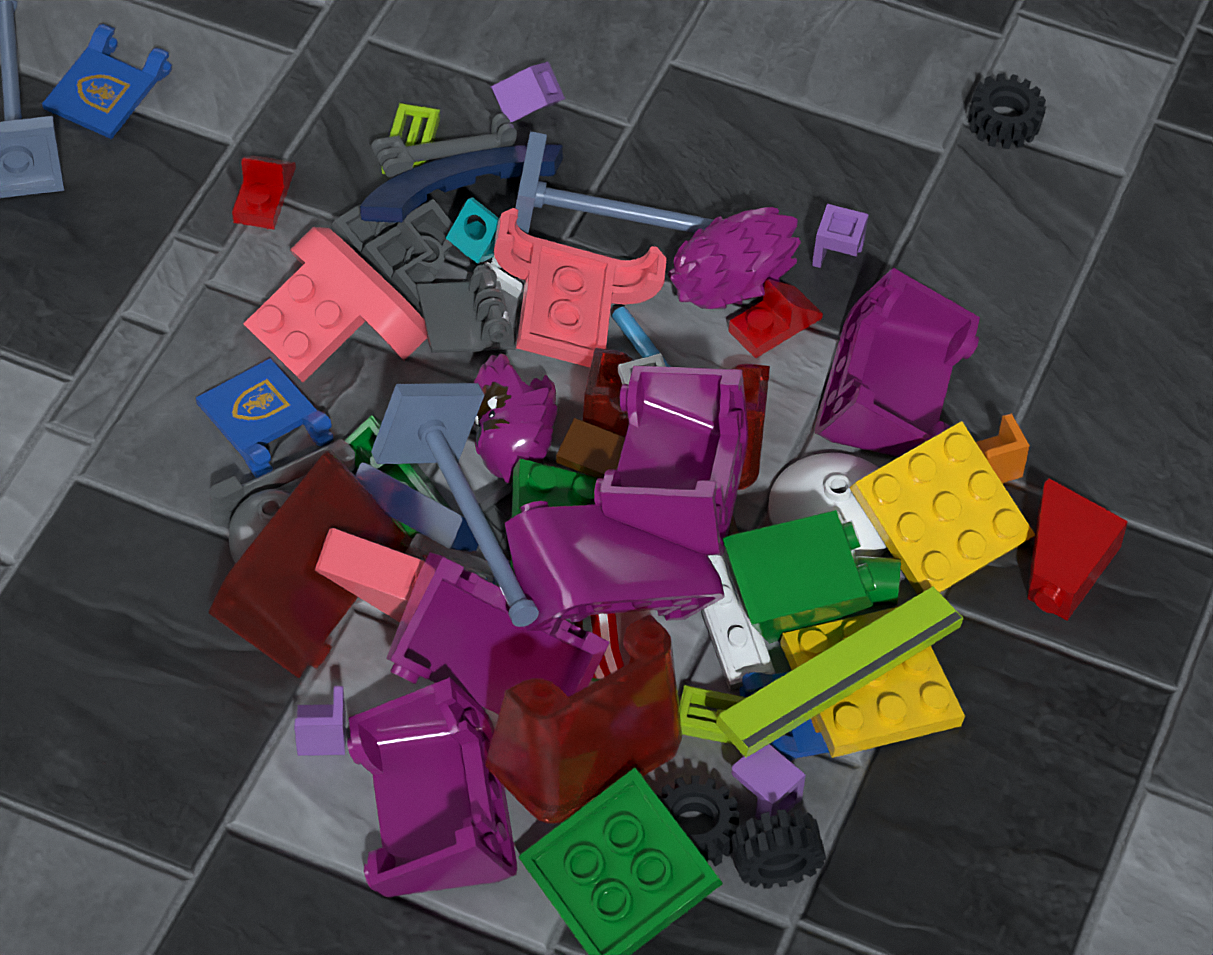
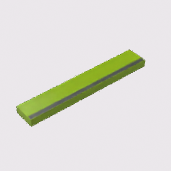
[716,586,963,758]

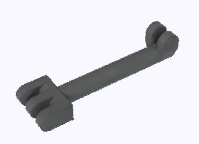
[371,113,517,177]
[210,439,355,526]

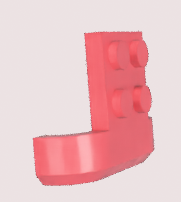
[494,208,667,370]
[243,227,427,382]

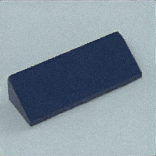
[349,462,478,552]

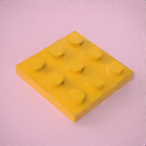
[850,421,1035,595]
[780,606,965,758]

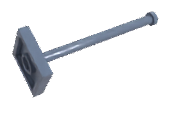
[0,0,64,198]
[516,131,714,234]
[371,383,539,627]

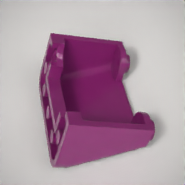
[815,268,980,457]
[594,366,748,556]
[505,501,725,631]
[386,552,610,747]
[347,678,517,897]

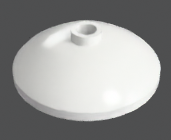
[768,453,888,557]

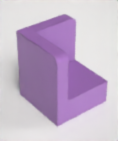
[491,62,565,123]
[812,204,869,268]
[294,686,346,756]
[731,744,805,820]

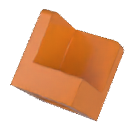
[976,413,1030,483]

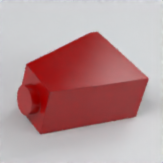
[1027,478,1128,621]

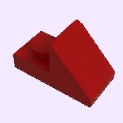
[232,156,296,230]
[728,279,823,359]

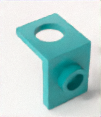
[446,197,499,264]

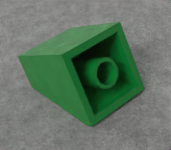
[722,510,876,644]

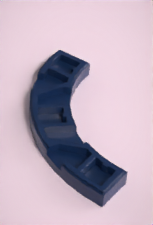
[360,145,563,223]

